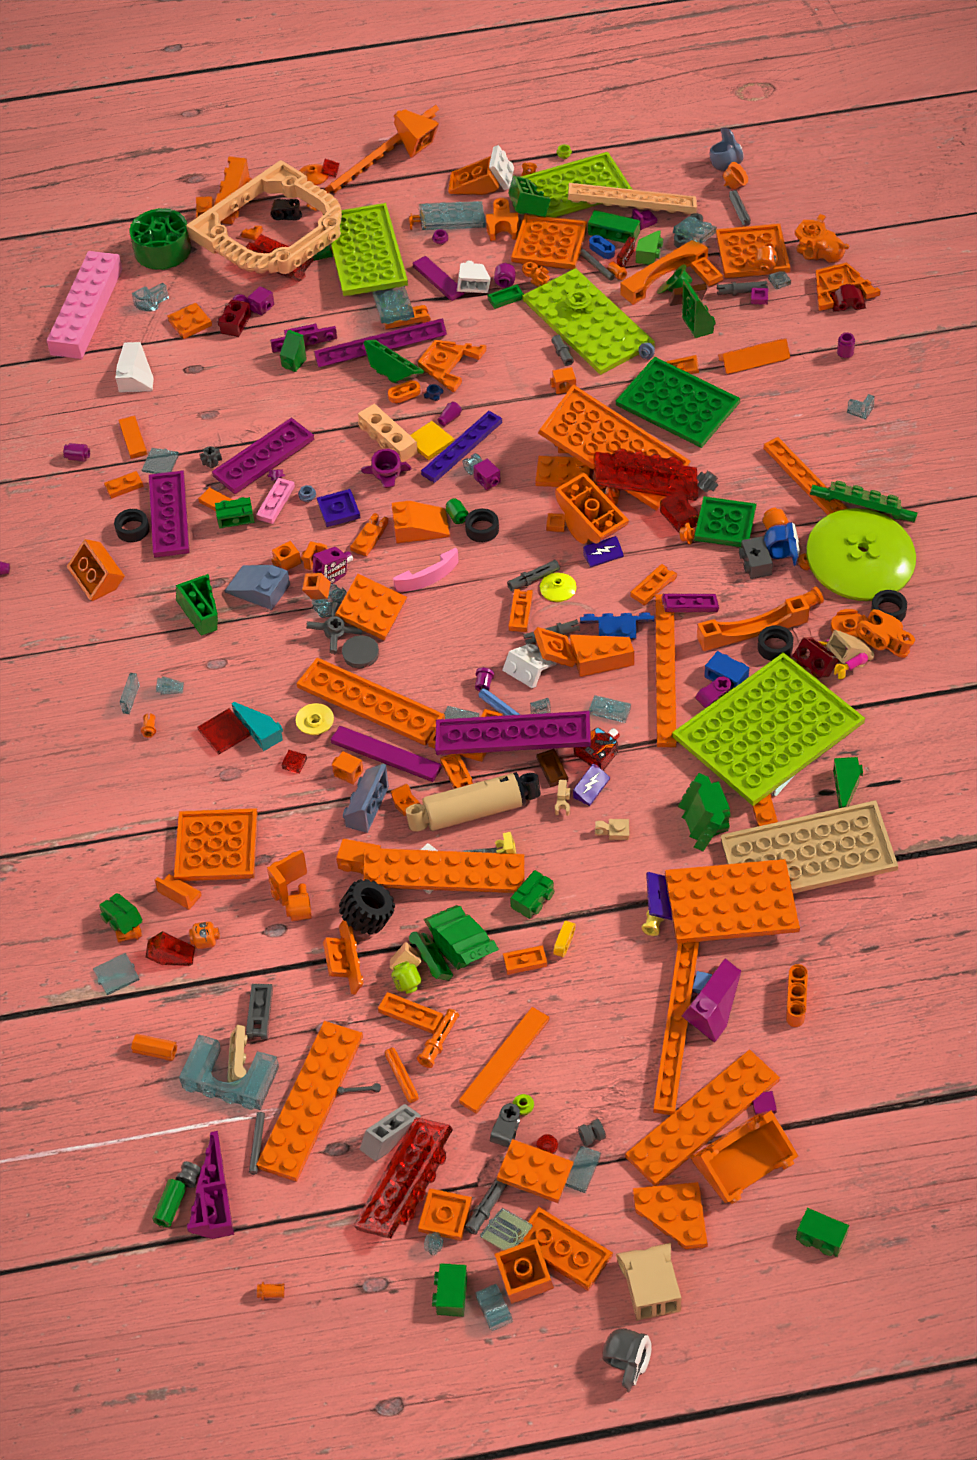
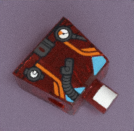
[574,728,620,771]

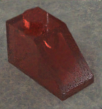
[145,931,195,966]

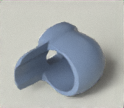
[709,127,744,171]

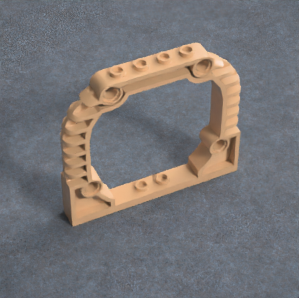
[186,160,342,274]

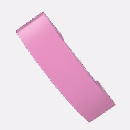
[393,548,459,592]

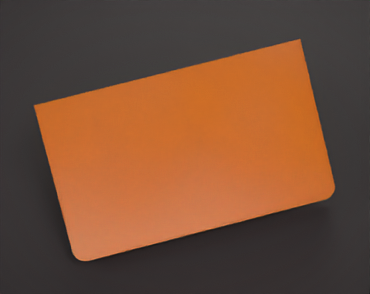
[155,874,201,910]

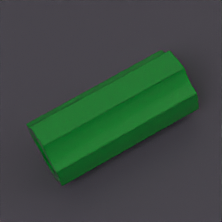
[152,1179,186,1228]

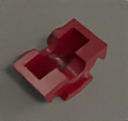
[830,284,866,312]

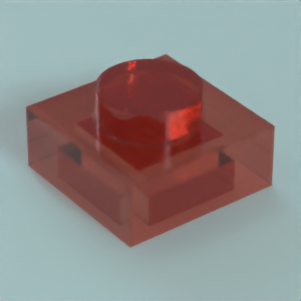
[321,158,340,178]
[281,750,307,774]

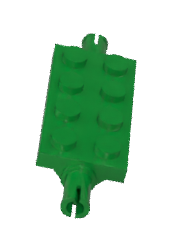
[810,481,918,523]

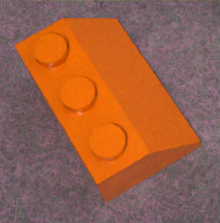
[66,539,125,601]

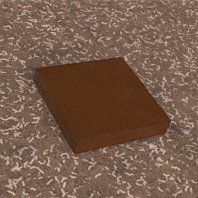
[669,283,707,306]

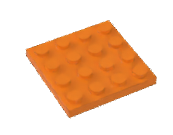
[511,214,588,269]
[716,224,790,278]
[174,808,258,881]

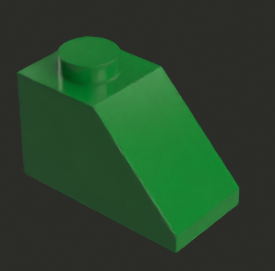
[280,330,307,372]

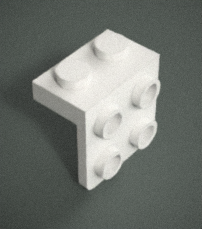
[502,644,557,688]

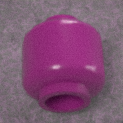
[494,263,516,288]

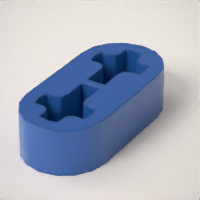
[589,235,615,259]

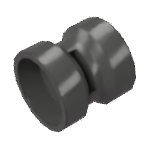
[577,1118,606,1147]

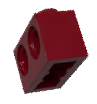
[218,299,251,337]
[792,637,839,678]

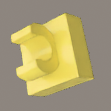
[495,832,517,854]

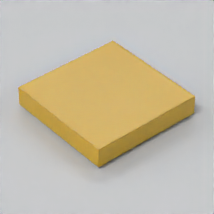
[410,421,455,460]

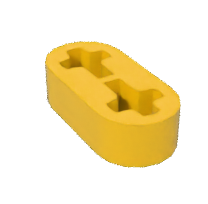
[553,921,576,957]

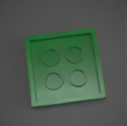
[694,496,757,547]

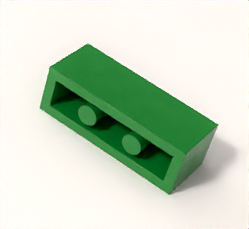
[588,210,640,245]

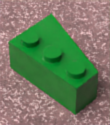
[508,175,551,217]

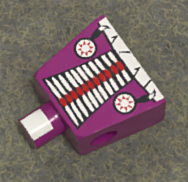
[313,547,353,586]

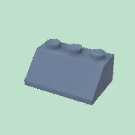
[343,764,389,833]

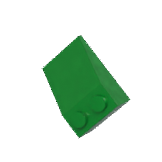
[682,279,716,338]

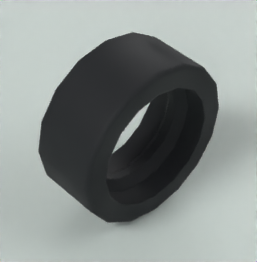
[465,508,499,543]
[114,509,150,542]
[871,590,907,623]
[758,625,794,661]

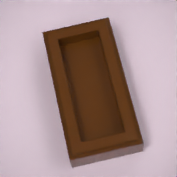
[536,749,569,788]

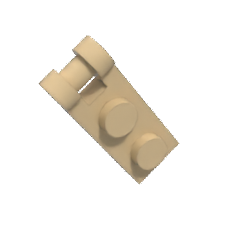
[227,1025,247,1087]

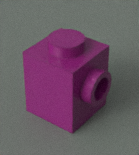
[247,286,274,316]

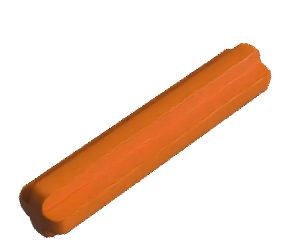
[385,1047,419,1103]

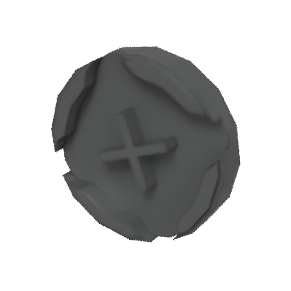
[342,635,379,668]

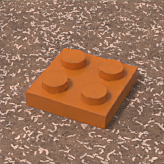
[167,303,212,339]
[534,627,577,667]
[418,1188,472,1241]

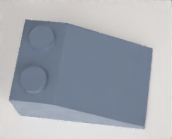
[225,565,290,610]

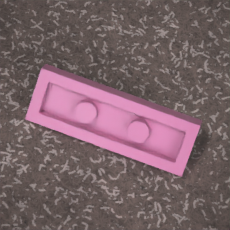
[256,478,295,524]

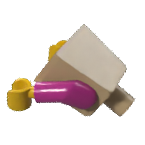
[818,630,874,679]

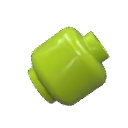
[391,961,421,994]

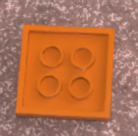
[335,574,407,641]

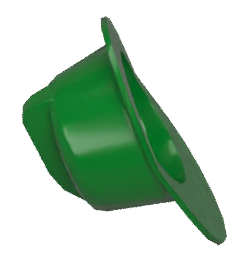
[657,264,692,294]

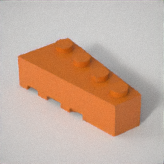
[214,156,252,225]

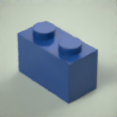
[704,651,750,690]

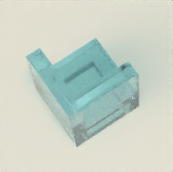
[847,394,875,420]

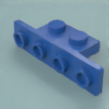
[580,612,654,639]

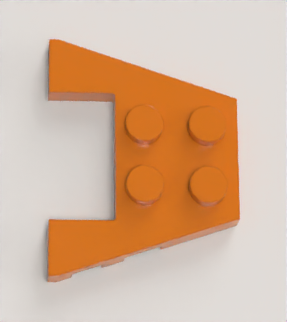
[815,262,880,311]
[418,340,487,392]

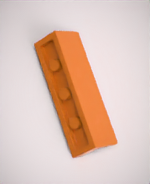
[718,338,790,374]

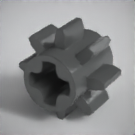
[200,446,222,468]
[696,470,718,492]

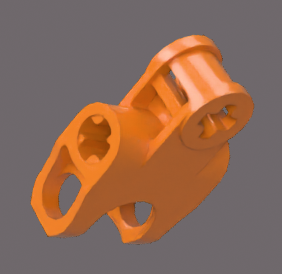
[486,198,519,241]
[855,609,915,658]

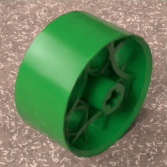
[129,208,192,270]

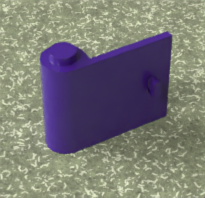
[646,872,673,921]

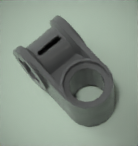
[490,1103,520,1148]

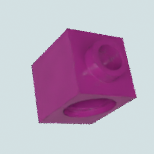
[473,458,501,490]

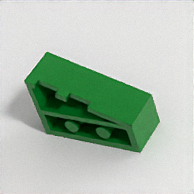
[176,574,218,636]

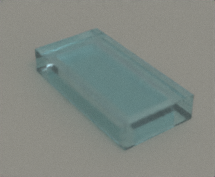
[120,673,140,714]
[565,1146,601,1193]

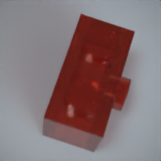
[660,492,699,533]

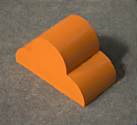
[555,472,629,544]

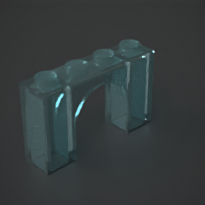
[179,1035,279,1110]

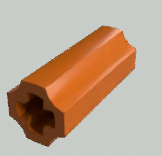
[131,1034,177,1061]

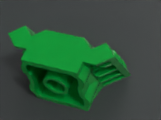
[678,773,731,852]
[423,905,499,970]

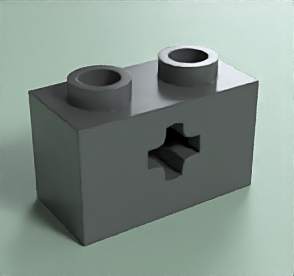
[739,536,773,579]

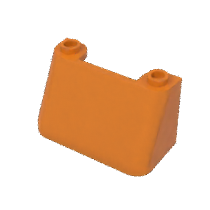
[690,1110,799,1204]

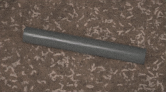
[580,249,615,281]
[249,1112,265,1175]

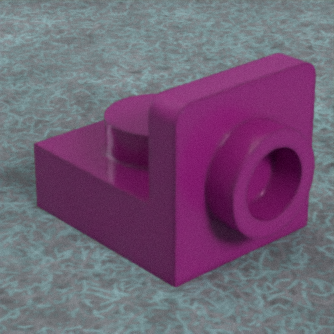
[631,208,657,230]

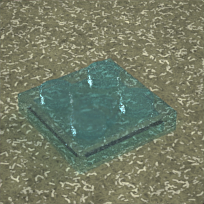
[673,217,717,244]

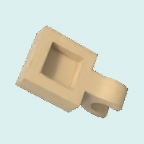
[555,780,571,816]
[595,819,629,840]

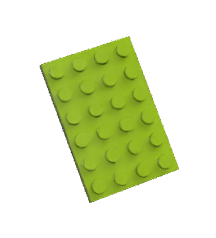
[521,152,633,218]

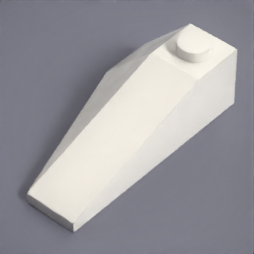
[116,342,154,392]

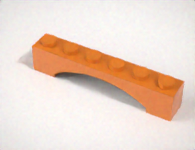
[620,238,708,305]
[697,595,810,651]

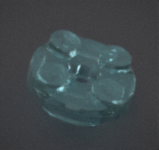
[311,584,347,618]

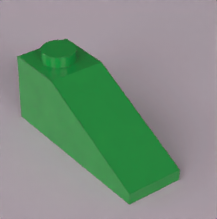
[833,757,863,808]

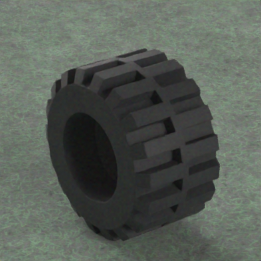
[339,879,395,935]

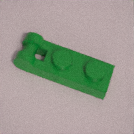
[409,932,454,981]

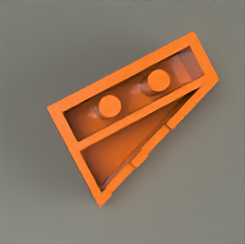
[570,635,634,677]

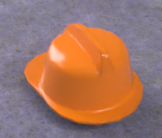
[723,162,748,190]

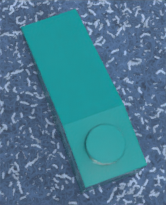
[231,702,283,751]

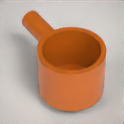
[285,883,312,921]

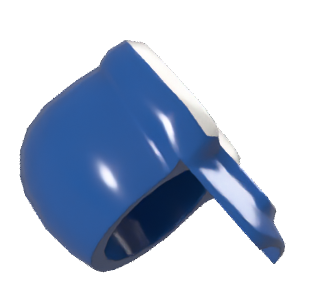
[764,522,800,566]

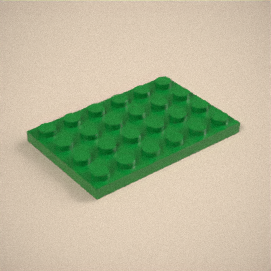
[615,356,740,448]

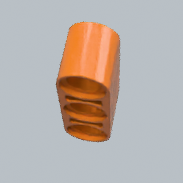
[786,964,808,1027]

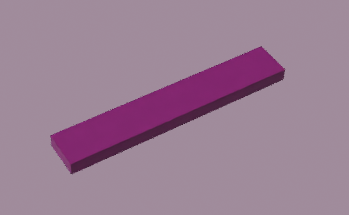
[331,726,442,782]

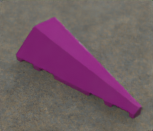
[187,1131,234,1239]

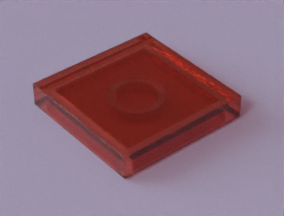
[197,708,250,755]

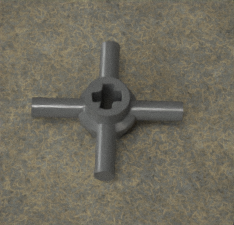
[306,602,362,654]

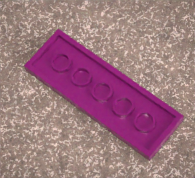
[212,417,315,494]
[149,470,190,558]

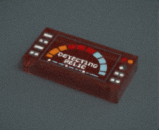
[617,236,635,268]

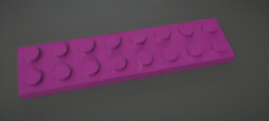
[435,711,591,755]

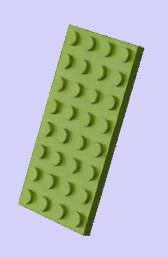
[331,203,408,296]
[522,268,655,375]

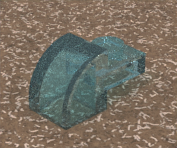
[132,283,169,311]

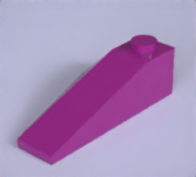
[682,958,741,1043]

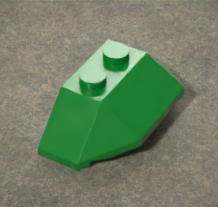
[364,340,424,383]

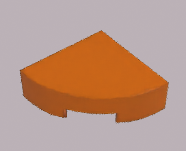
[241,226,263,241]

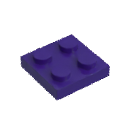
[317,489,361,527]

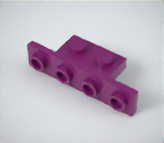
[270,323,337,353]

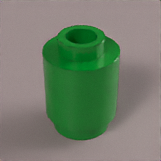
[446,498,469,524]

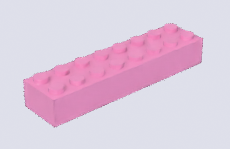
[47,251,122,359]

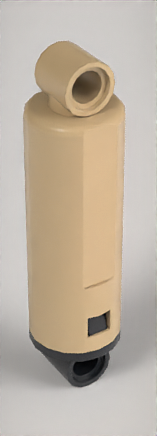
[406,772,541,831]

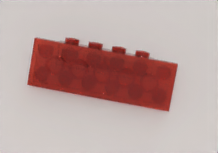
[593,449,698,501]
[353,1117,453,1239]

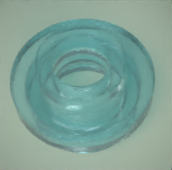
[424,1232,443,1255]

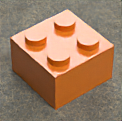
[494,1239,554,1303]

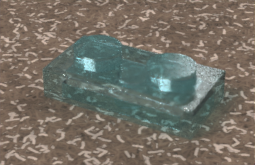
[589,695,631,723]

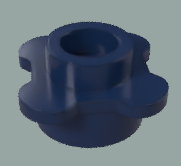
[424,384,443,401]

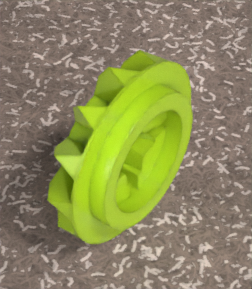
[565,290,592,311]

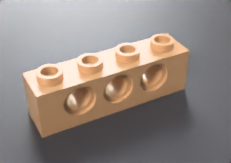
[358,404,418,462]

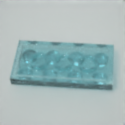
[418,201,486,230]
[372,286,414,324]

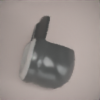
[602,1328,652,1393]

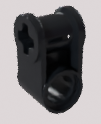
[270,199,302,220]

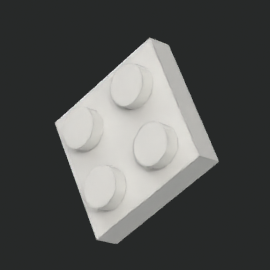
[489,145,514,191]

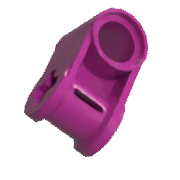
[695,677,731,708]

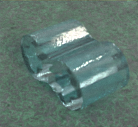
[475,1283,513,1331]

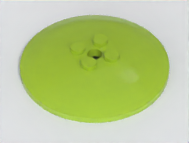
[806,508,916,601]

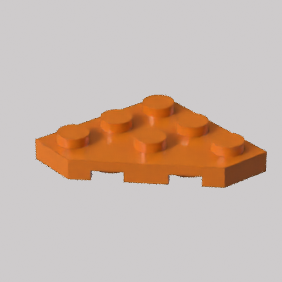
[633,1182,708,1249]

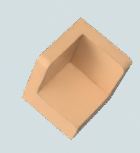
[390,942,421,971]

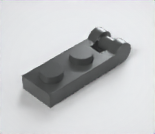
[246,984,273,1039]

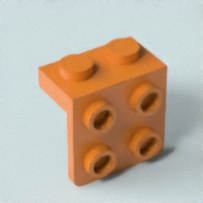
[267,850,307,906]

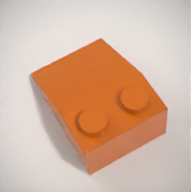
[448,156,499,195]
[391,501,450,543]

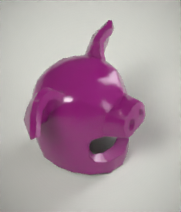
[361,449,412,488]

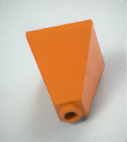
[394,109,439,158]

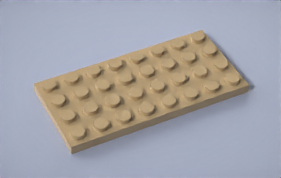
[720,800,898,893]

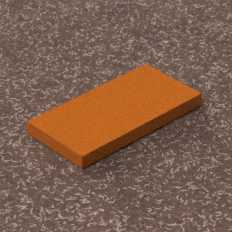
[514,1206,613,1291]

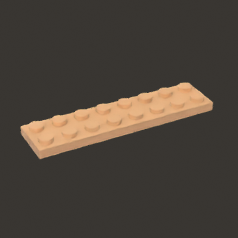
[568,183,697,215]

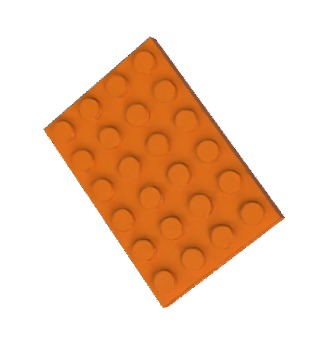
[665,859,800,944]

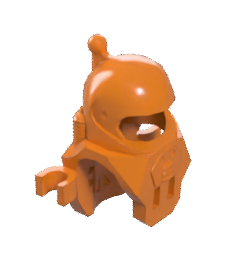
[794,214,849,263]

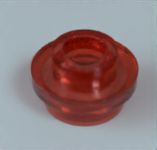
[536,1134,558,1154]

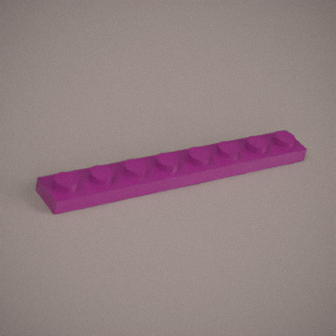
[314,318,447,367]

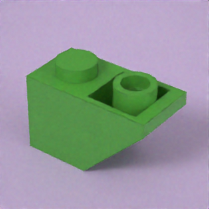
[636,231,663,265]

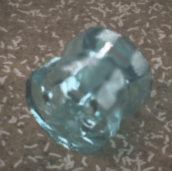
[462,453,483,475]

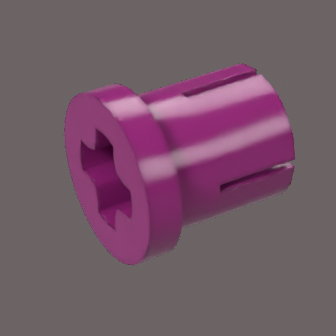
[475,667,495,691]

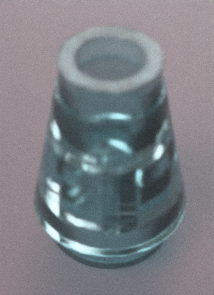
[156,676,184,695]

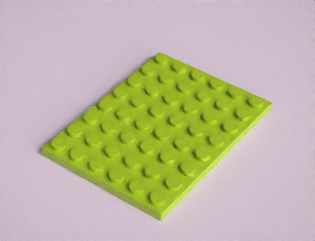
[672,653,865,806]

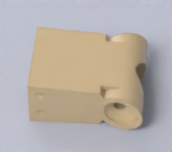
[616,1243,681,1321]

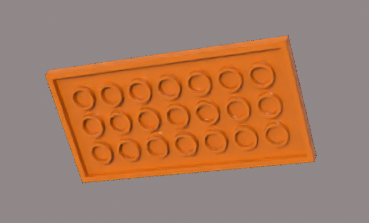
[538,384,691,511]

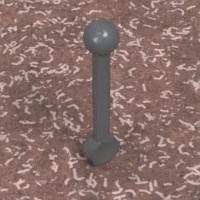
[337,1083,381,1095]

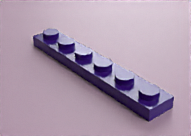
[421,411,502,483]

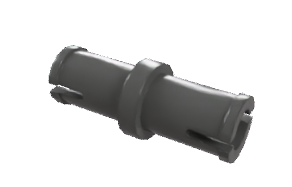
[551,335,574,366]

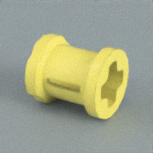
[642,910,664,936]

